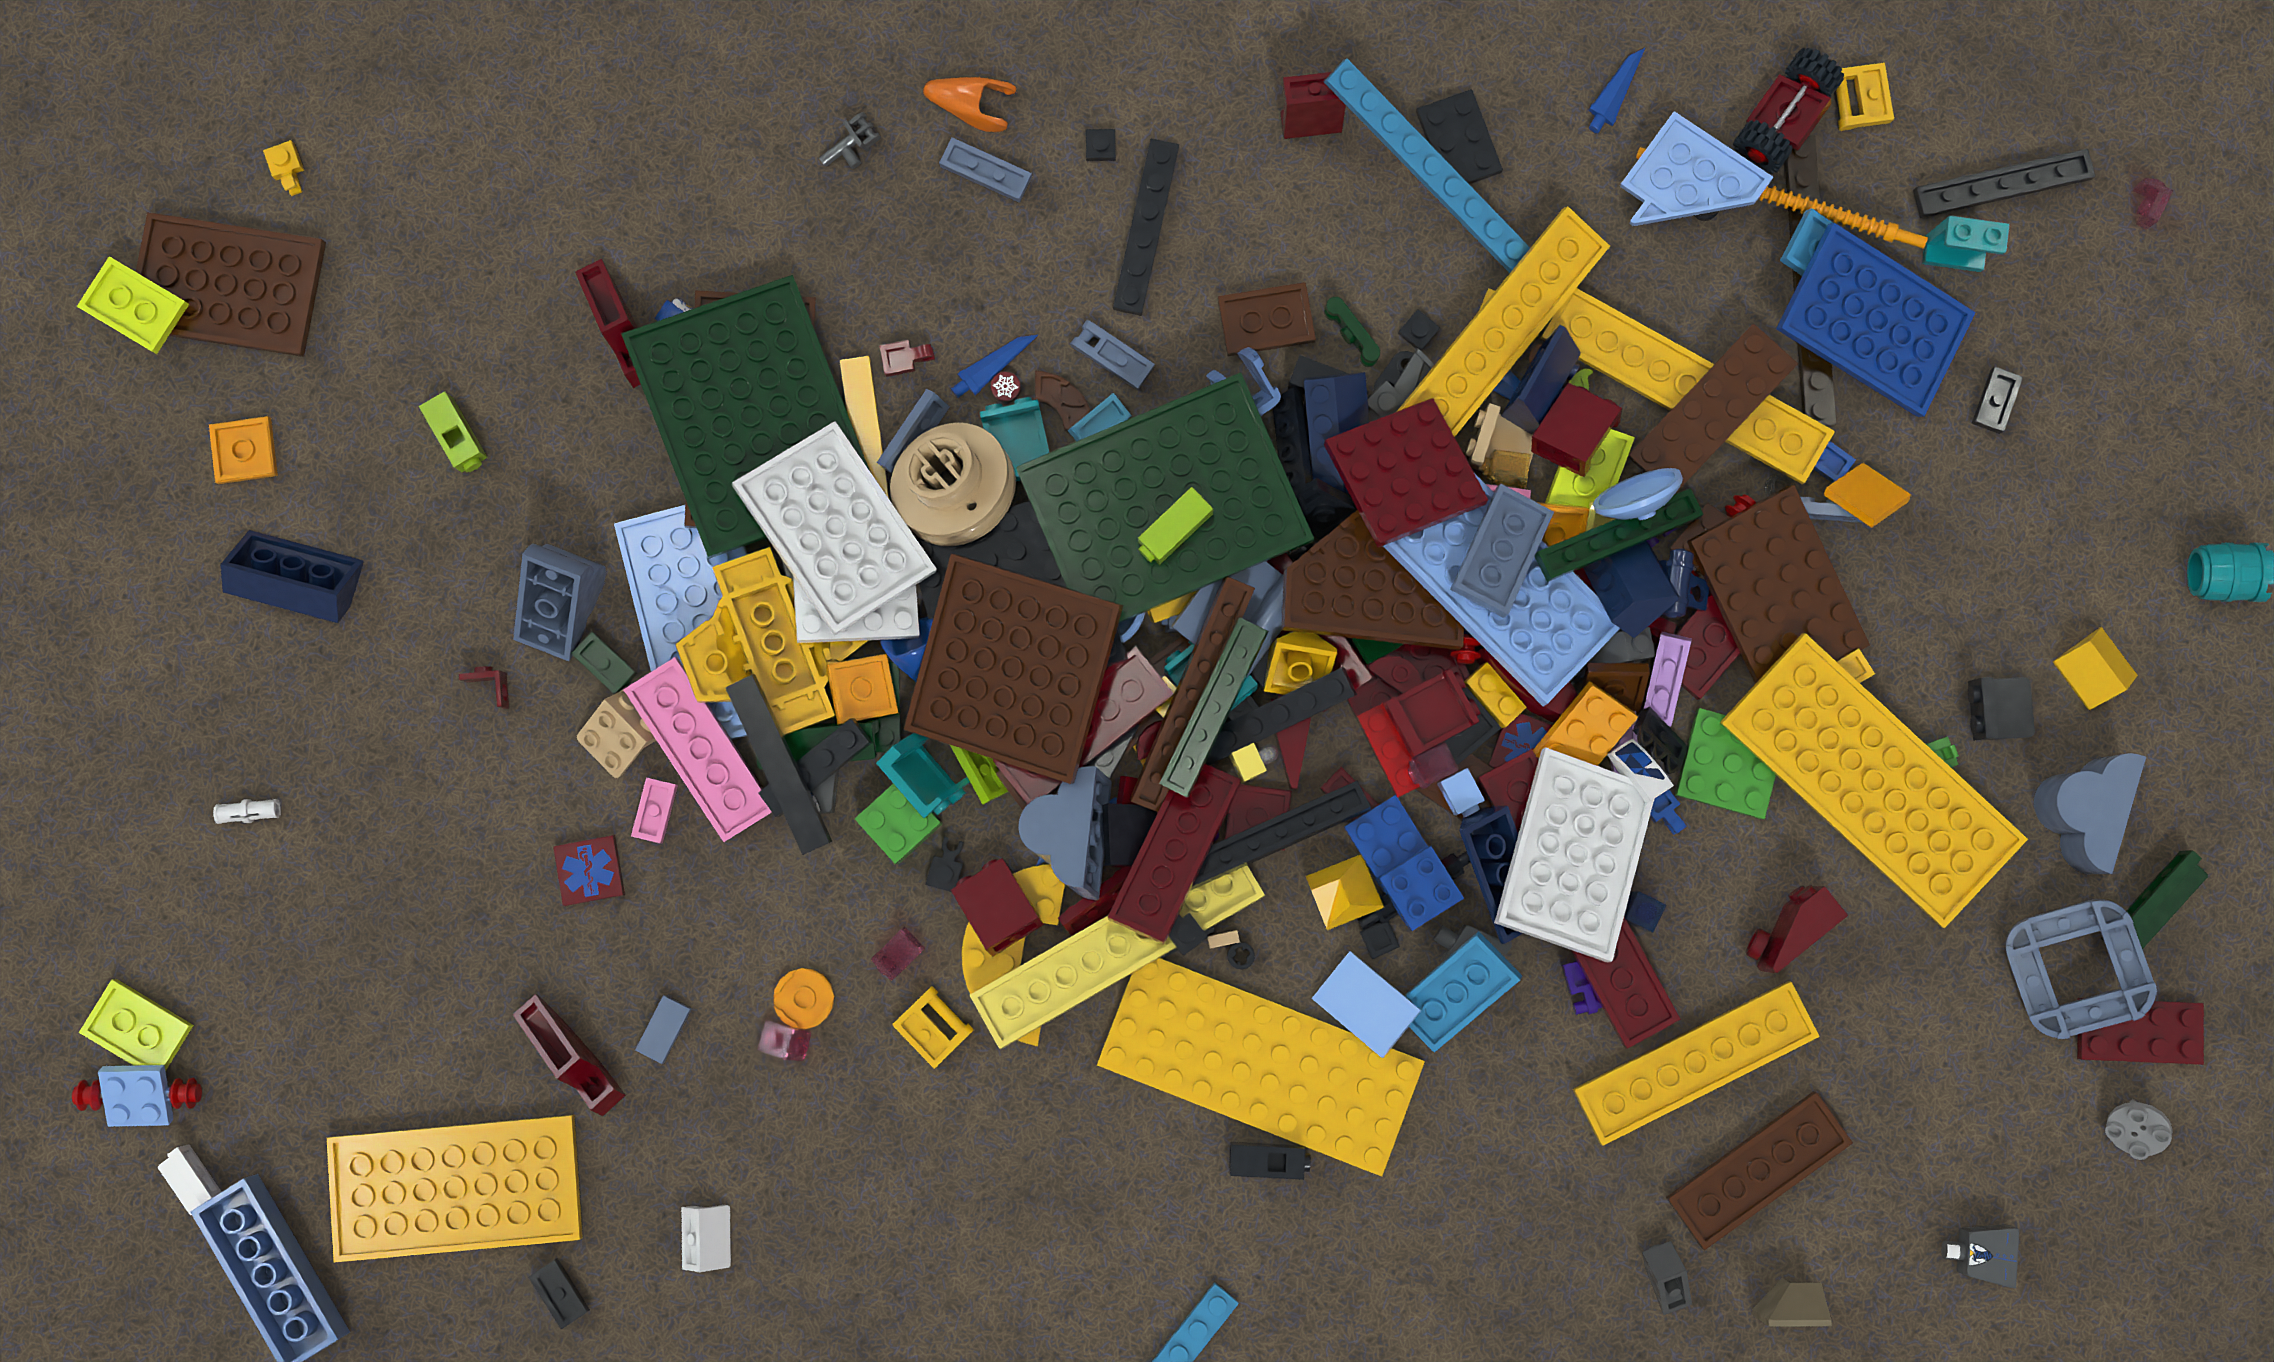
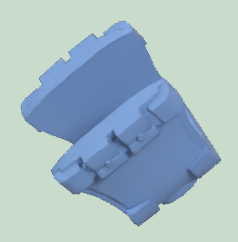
[1206,347,1281,416]

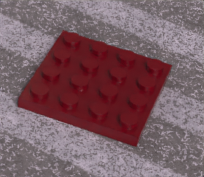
[1324,398,1488,548]

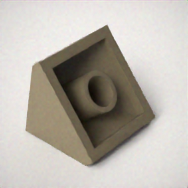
[1752,1278,1832,1326]

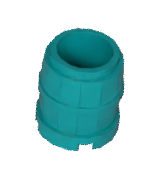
[2187,543,2274,602]

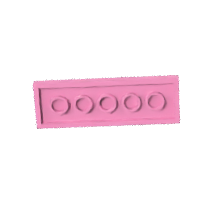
[623,656,772,842]

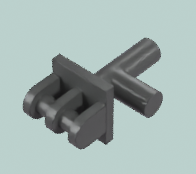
[819,112,881,169]

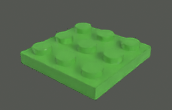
[1675,708,1776,819]

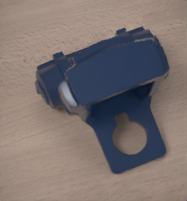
[1659,548,1709,618]

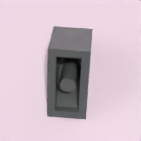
[1588,627,1656,663]
[1642,1241,1692,1315]

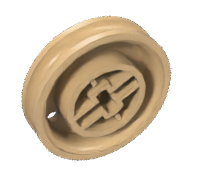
[890,423,1016,546]

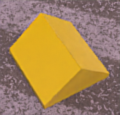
[2052,627,2138,710]

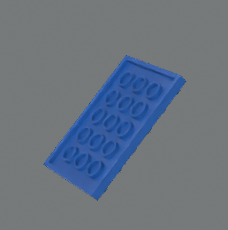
[1776,223,1976,417]

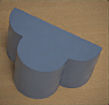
[513,544,606,661]
[2034,753,2146,875]
[1019,766,1112,900]

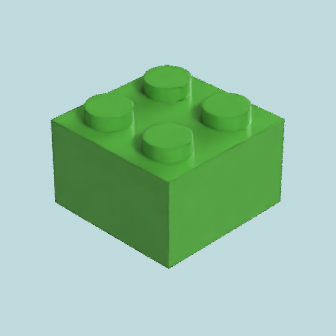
[855,784,943,864]

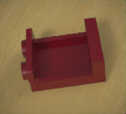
[1280,72,1346,139]
[1531,383,1622,477]
[1383,668,1481,758]
[951,858,1044,957]

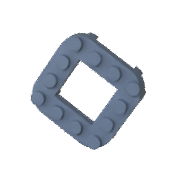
[2005,899,2157,1039]

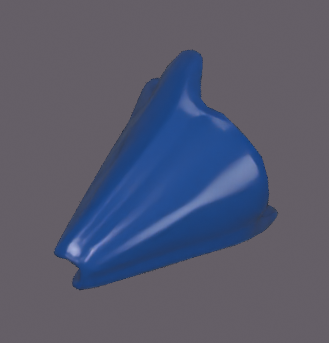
[880,616,933,682]

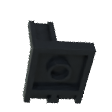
[1273,387,1358,540]

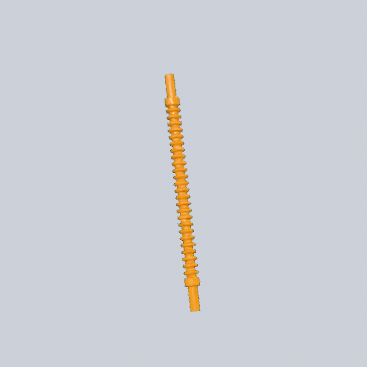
[1636,147,1928,249]

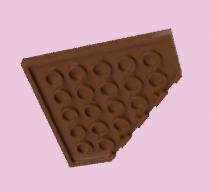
[1281,510,1464,650]

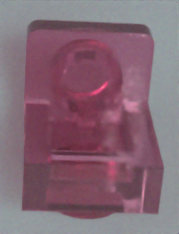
[1408,742,1459,790]
[871,926,925,980]
[757,1020,811,1061]

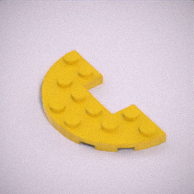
[962,864,1065,1046]

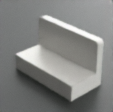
[158,1144,221,1215]
[681,1205,731,1272]

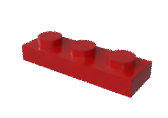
[1356,703,1425,798]

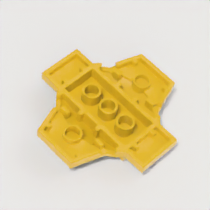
[675,547,869,736]

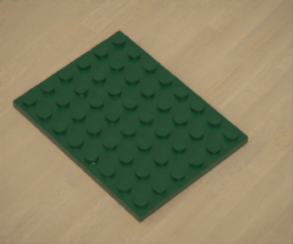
[621,275,870,559]
[1016,372,1314,623]

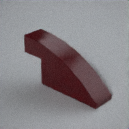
[575,259,641,388]
[1476,648,1578,723]
[513,994,626,1116]

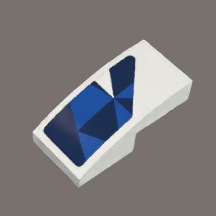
[1607,739,1674,803]

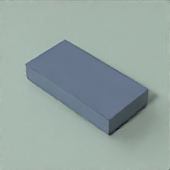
[635,995,692,1064]

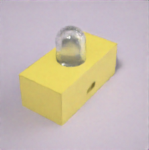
[1229,743,1279,783]

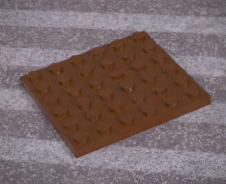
[904,554,1124,784]

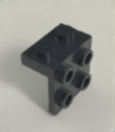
[1967,677,2035,741]

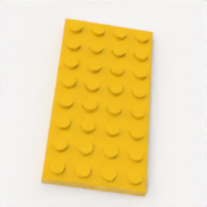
[327,1115,583,1262]

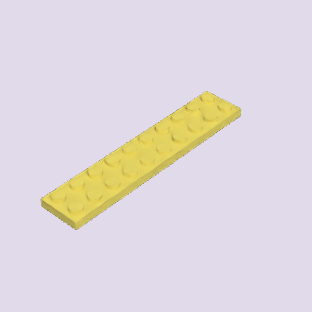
[970,866,1265,1050]

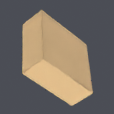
[1207,930,1240,949]

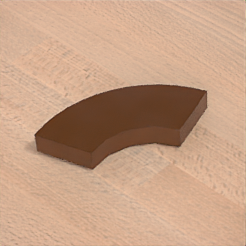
[1035,371,1091,431]

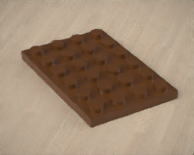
[136,212,326,357]
[1687,485,1870,684]

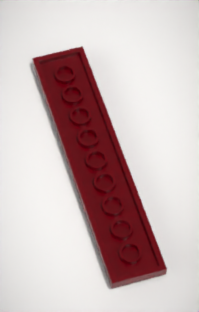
[1477,749,1681,1049]

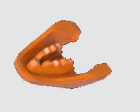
[923,77,1017,132]

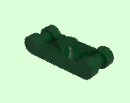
[1324,297,1380,367]

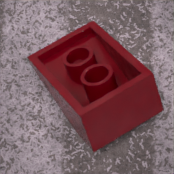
[1757,885,1848,973]

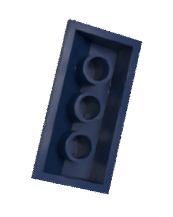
[1304,372,1370,495]
[220,530,363,623]
[1459,806,1523,944]

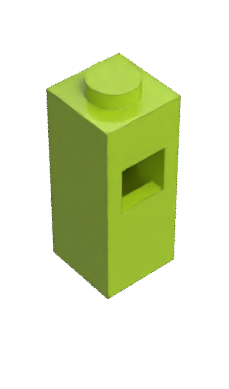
[419,391,488,472]
[1138,487,1213,565]

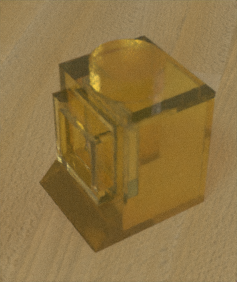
[1483,449,1530,489]

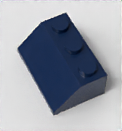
[1501,325,1581,434]
[1583,541,1680,638]

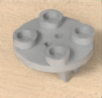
[2105,1099,2173,1160]

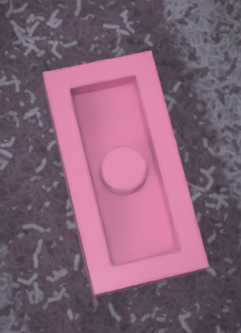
[631,777,678,844]

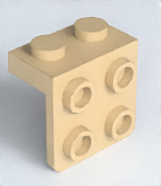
[1465,403,1537,483]
[577,690,657,778]

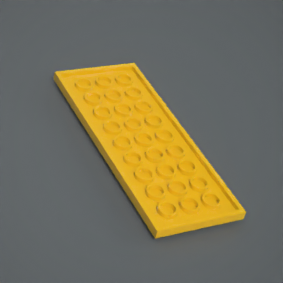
[1719,633,2028,928]
[1097,958,1425,1177]

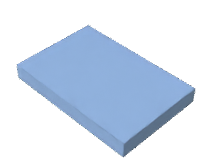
[1312,951,1422,1058]

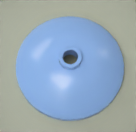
[1593,468,1683,520]

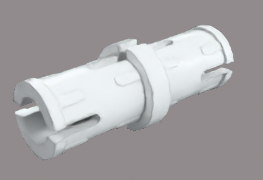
[213,799,281,824]

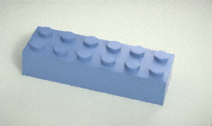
[190,1174,350,1362]

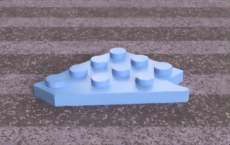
[1620,111,1773,226]

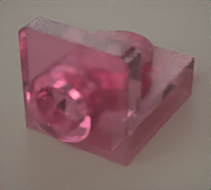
[2133,178,2173,230]

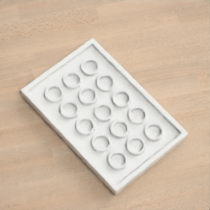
[732,421,937,636]
[1494,748,1654,963]

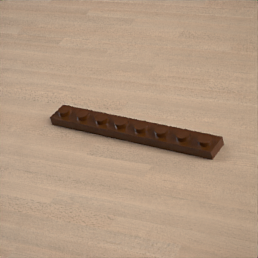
[1130,576,1255,812]

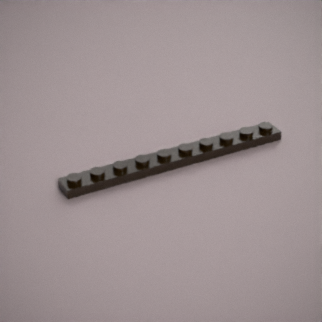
[1785,135,1836,427]

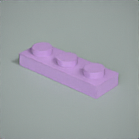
[1644,632,1692,727]

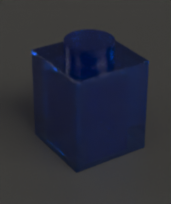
[1624,891,1666,933]

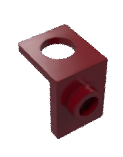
[459,666,509,709]

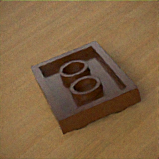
[1218,282,1316,356]

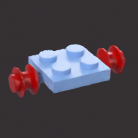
[72,1065,202,1127]

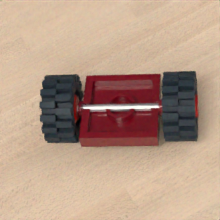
[1733,48,1844,174]

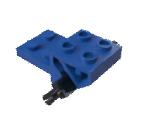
[1344,795,1471,931]

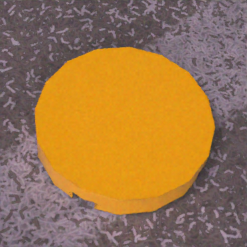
[773,968,835,1029]

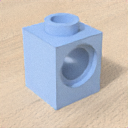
[1437,768,1485,818]

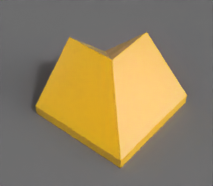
[1264,632,1337,695]
[1306,855,1384,930]

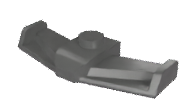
[1368,348,1435,422]

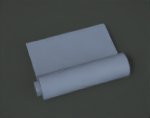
[1171,561,1284,678]

